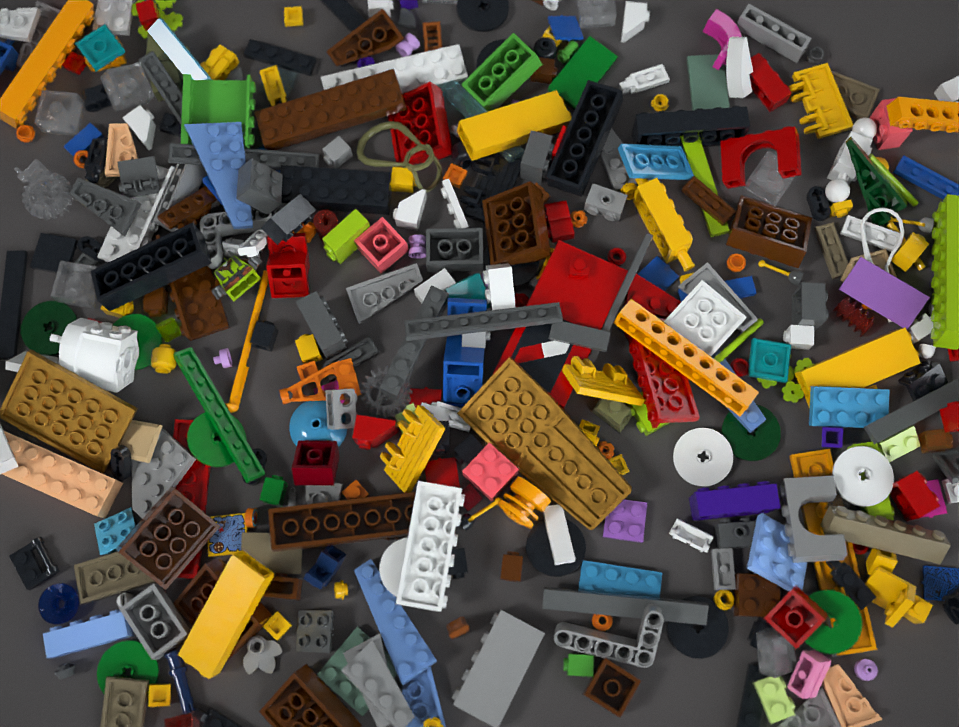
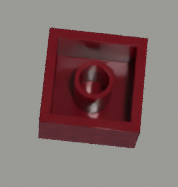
[292,441,339,486]

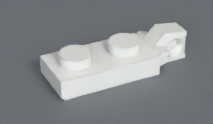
[618,64,670,94]
[421,401,470,432]

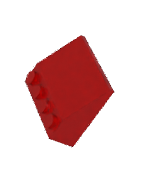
[388,81,452,167]

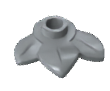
[243,636,282,674]

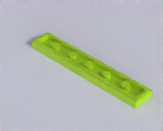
[681,134,729,237]

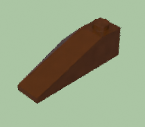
[326,8,404,67]

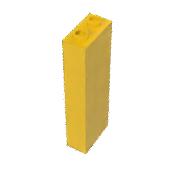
[457,90,572,161]
[795,327,921,408]
[178,550,275,679]

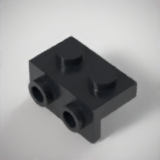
[898,360,948,401]

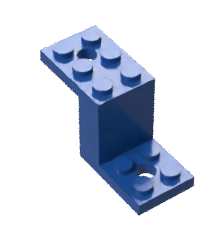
[443,298,487,408]

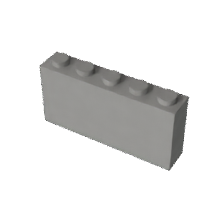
[452,610,545,727]

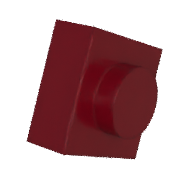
[461,484,483,512]

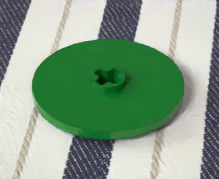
[112,314,163,370]
[187,412,247,467]
[805,590,862,654]
[97,640,159,695]

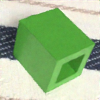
[563,654,594,677]

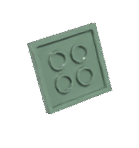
[317,627,398,717]

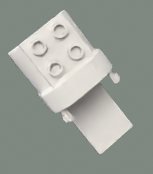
[5,318,139,393]

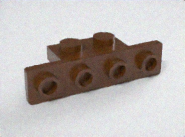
[157,186,217,229]

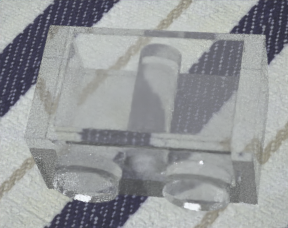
[756,627,793,678]

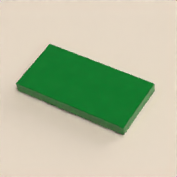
[547,36,618,110]

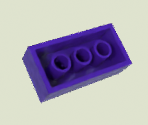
[689,481,781,521]

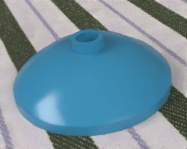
[289,401,347,447]

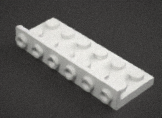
[97,165,175,262]
[396,481,465,612]

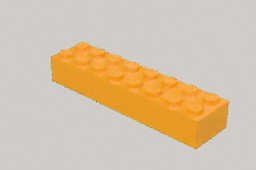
[0,0,95,129]

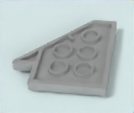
[131,428,196,519]

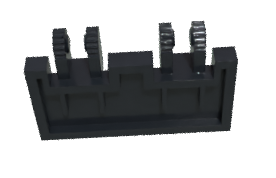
[459,152,522,223]

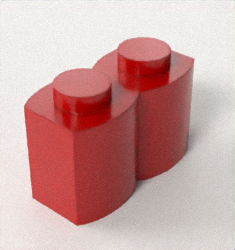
[544,200,575,243]

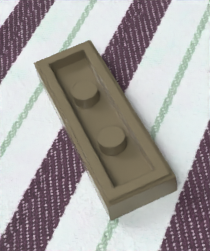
[814,222,848,280]

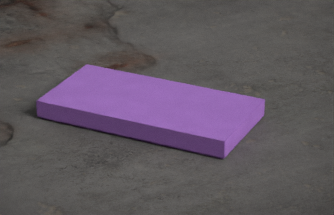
[839,257,930,330]

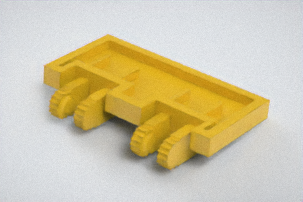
[789,63,853,139]
[562,356,645,406]
[380,405,446,493]

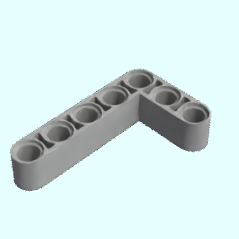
[200,203,287,269]
[554,604,664,667]

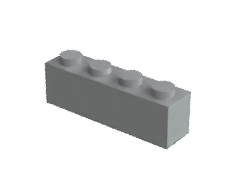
[737,4,812,63]
[153,164,206,232]

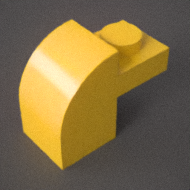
[891,232,929,272]

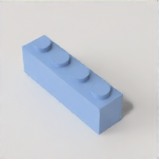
[43,609,134,658]

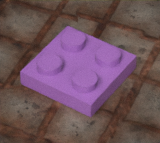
[603,499,647,543]

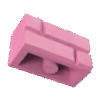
[787,650,832,699]

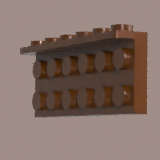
[156,226,230,341]

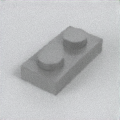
[711,548,736,590]

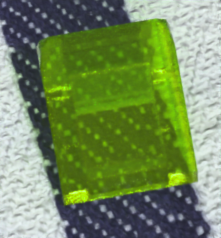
[156,317,182,342]

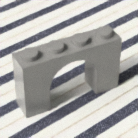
[779,476,847,563]

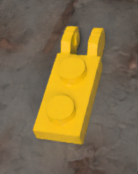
[259,65,287,106]

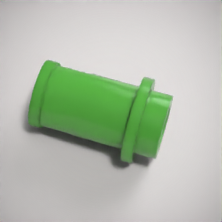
[557,40,579,63]

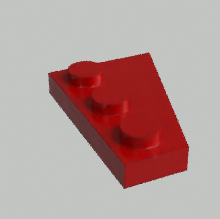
[623,274,681,318]

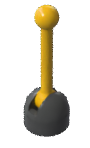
[758,260,804,286]

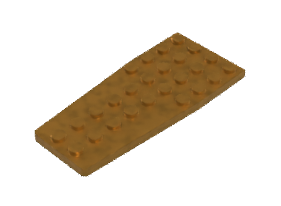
[457,357,632,530]

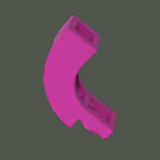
[703,9,742,71]

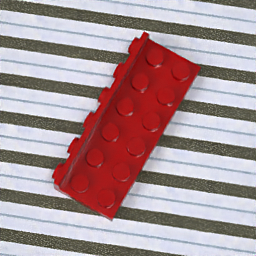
[625,318,700,428]

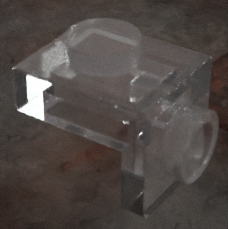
[14,159,48,186]

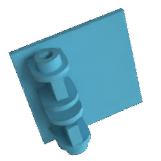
[94,507,135,555]

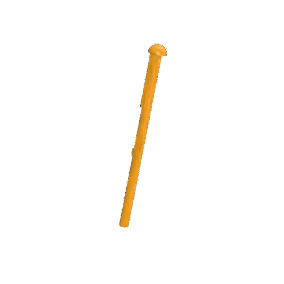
[225,270,269,413]

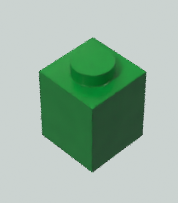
[260,475,288,506]

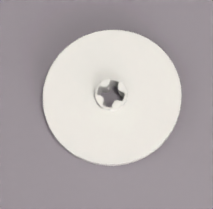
[673,428,733,487]
[832,446,894,507]
[380,538,408,597]

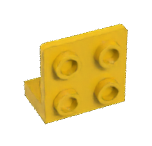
[865,567,916,628]

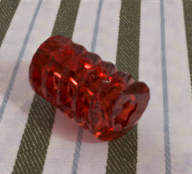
[313,210,339,243]
[831,296,875,337]

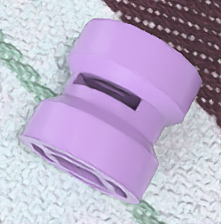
[395,33,420,57]
[408,235,426,259]

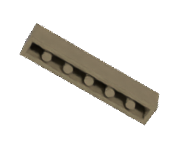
[820,505,951,564]

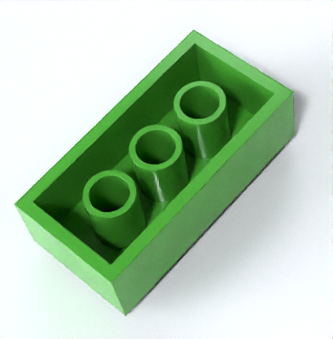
[461,33,542,112]

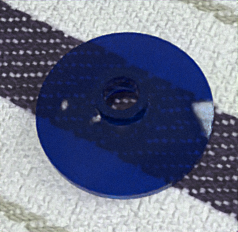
[38,583,79,625]

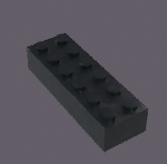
[546,80,623,197]
[632,106,750,148]
[280,165,392,215]
[90,223,212,311]

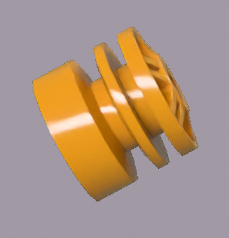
[497,476,551,529]

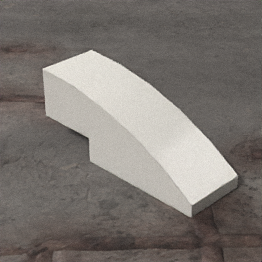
[726,37,753,98]

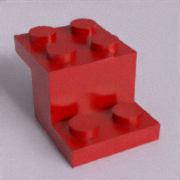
[266,233,310,298]

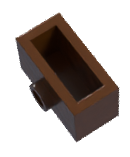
[262,573,303,601]

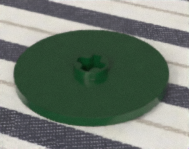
[21,301,77,356]
[721,404,781,461]

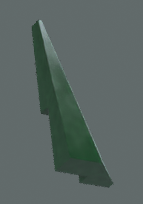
[846,137,907,226]

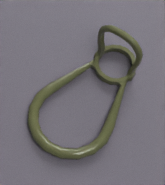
[356,121,442,193]

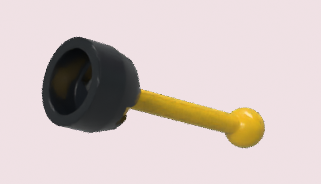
[460,497,502,531]

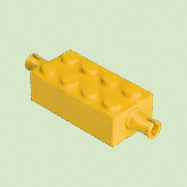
[633,178,695,271]

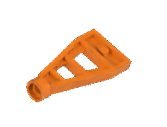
[279,358,362,405]

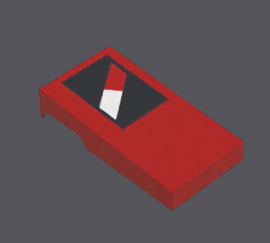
[493,240,628,409]

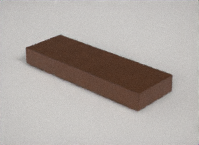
[681,176,736,226]

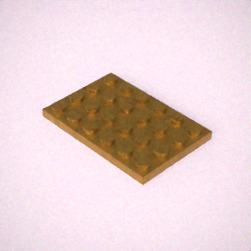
[0,350,138,474]

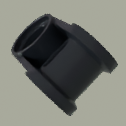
[81,82,120,112]

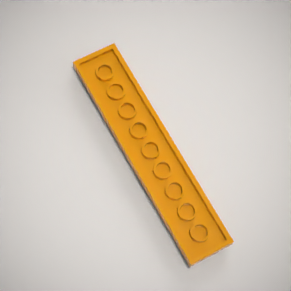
[789,449,877,656]

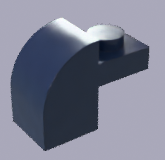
[303,545,347,589]

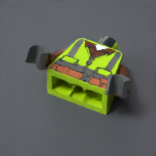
[211,255,263,301]

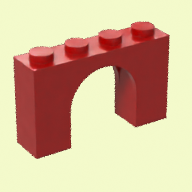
[721,126,802,189]

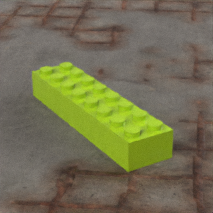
[931,194,959,350]

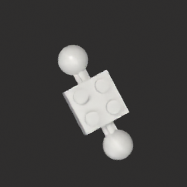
[825,118,877,203]

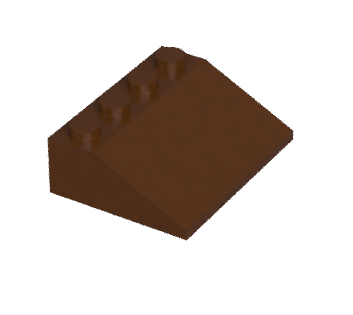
[482,181,551,265]
[726,195,812,268]
[116,486,220,590]
[173,557,273,662]
[259,664,362,727]

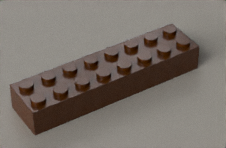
[255,69,407,151]
[268,492,416,552]

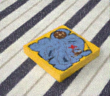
[208,513,248,557]

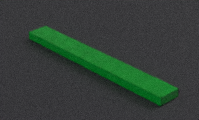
[173,347,265,483]

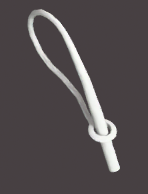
[860,208,905,322]

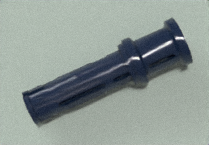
[164,649,195,715]

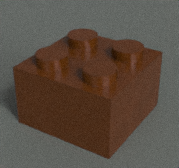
[734,574,780,618]
[582,658,641,718]

